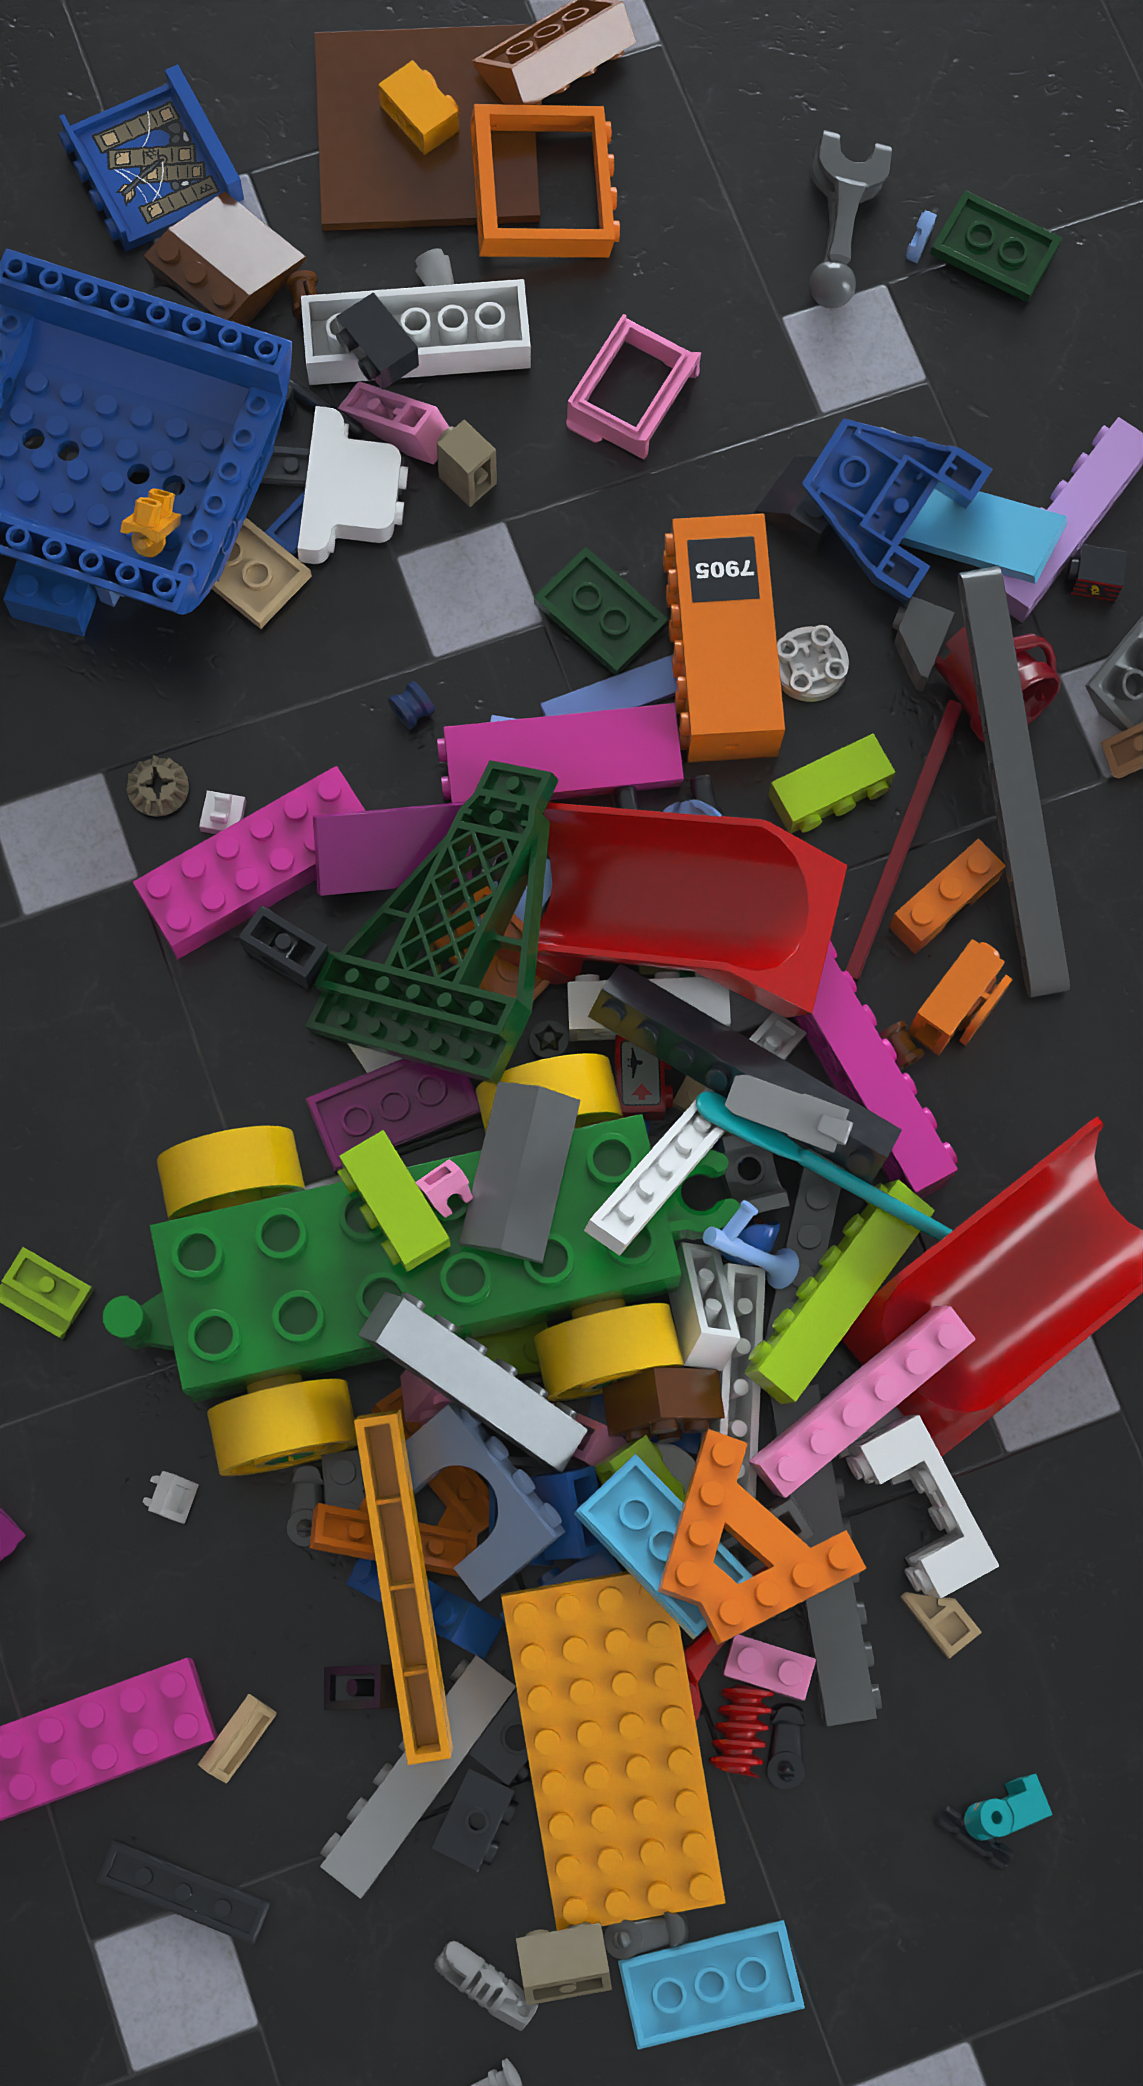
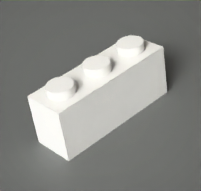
[668,1242,740,1371]

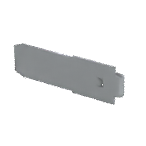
[725,1075,853,1153]

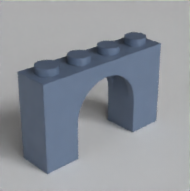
[406,1403,566,1602]

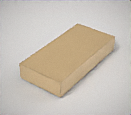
[198,1694,277,1783]

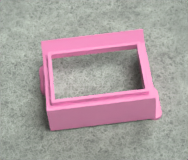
[566,314,701,460]

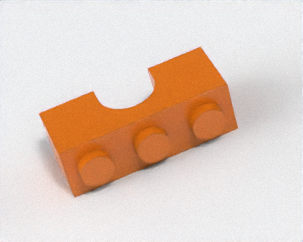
[889,838,1006,955]

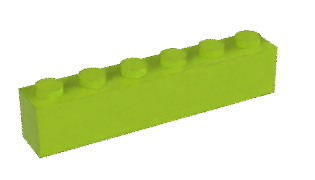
[744,1179,935,1404]

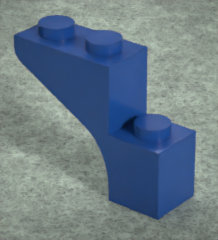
[346,1558,504,1660]

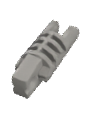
[434,1940,538,2031]

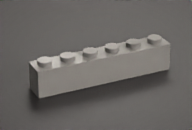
[320,1655,516,1899]

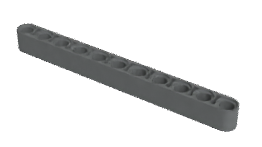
[958,566,1070,998]

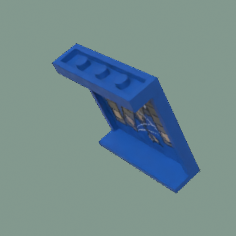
[58,64,244,252]

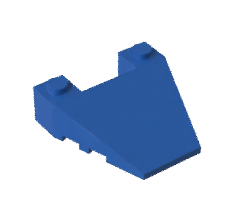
[801,418,993,604]

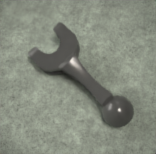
[809,130,892,309]

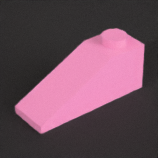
[338,381,449,464]

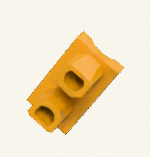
[120,488,182,557]

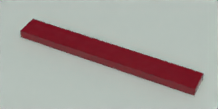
[846,699,963,985]

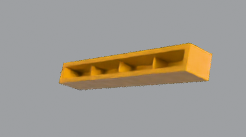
[354,1409,453,1765]

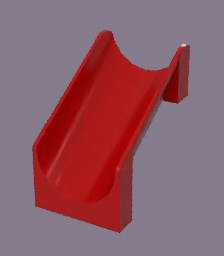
[494,802,847,1018]
[841,1116,1143,1457]

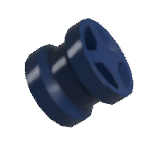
[388,681,435,730]

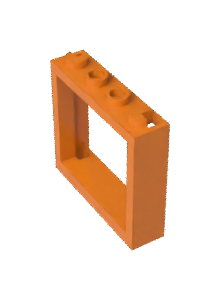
[470,104,620,258]

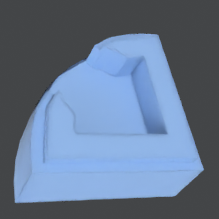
[905,210,937,264]

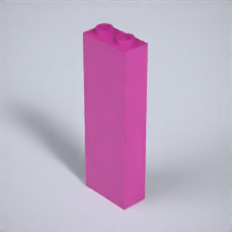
[437,703,684,803]

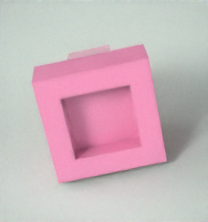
[415,1159,473,1218]

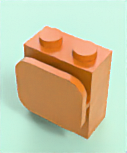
[907,939,1013,1056]

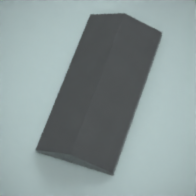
[1085,615,1143,731]
[459,1082,580,1264]

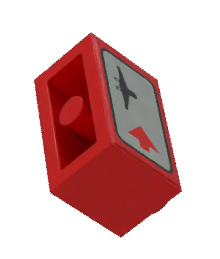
[614,1035,673,1121]

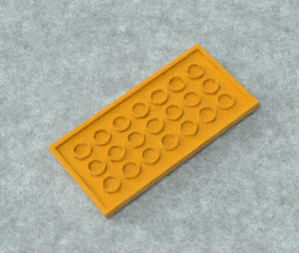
[501,1571,726,1931]

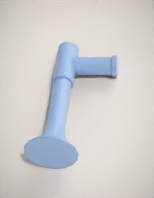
[703,1200,800,1289]

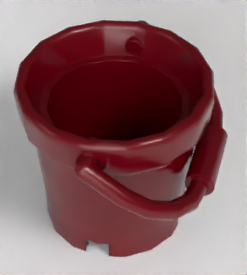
[934,627,1061,744]

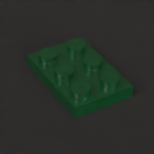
[930,190,1062,302]
[534,547,669,676]

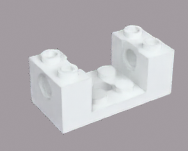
[846,1415,999,1598]

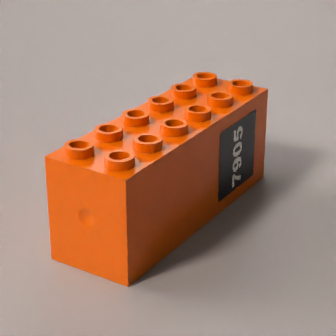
[663,514,785,763]

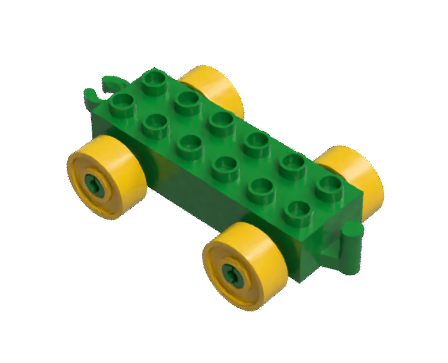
[103,1054,740,1476]

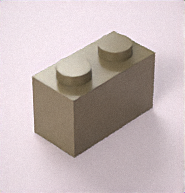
[437,419,497,507]
[516,1922,612,2005]

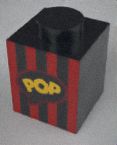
[1067,544,1128,602]

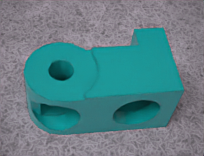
[964,1774,1053,1841]

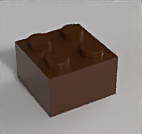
[602,1367,725,1443]

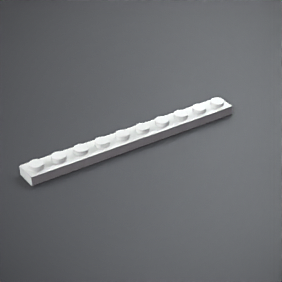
[584,1012,806,1256]

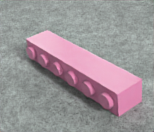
[748,1305,976,1498]

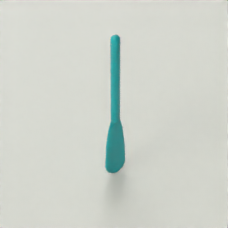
[696,1091,953,1241]

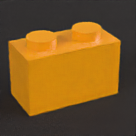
[378,60,460,155]

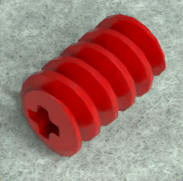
[709,1685,775,1778]

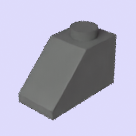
[892,596,955,692]

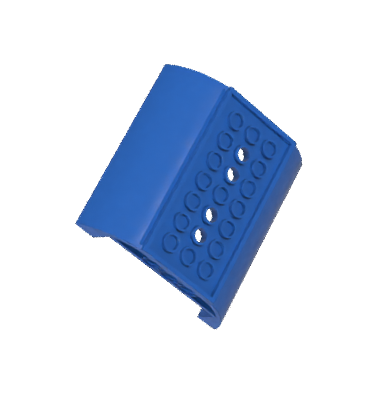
[0,248,292,615]

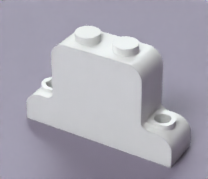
[298,406,408,564]

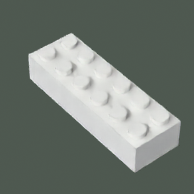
[301,279,531,385]

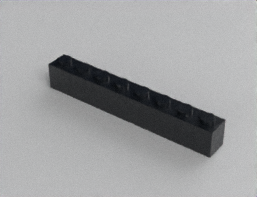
[588,963,902,1184]

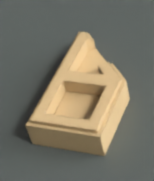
[900,1592,982,1659]

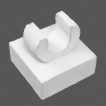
[199,791,246,834]
[143,1471,199,1524]

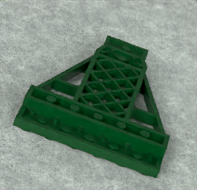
[305,760,559,1085]

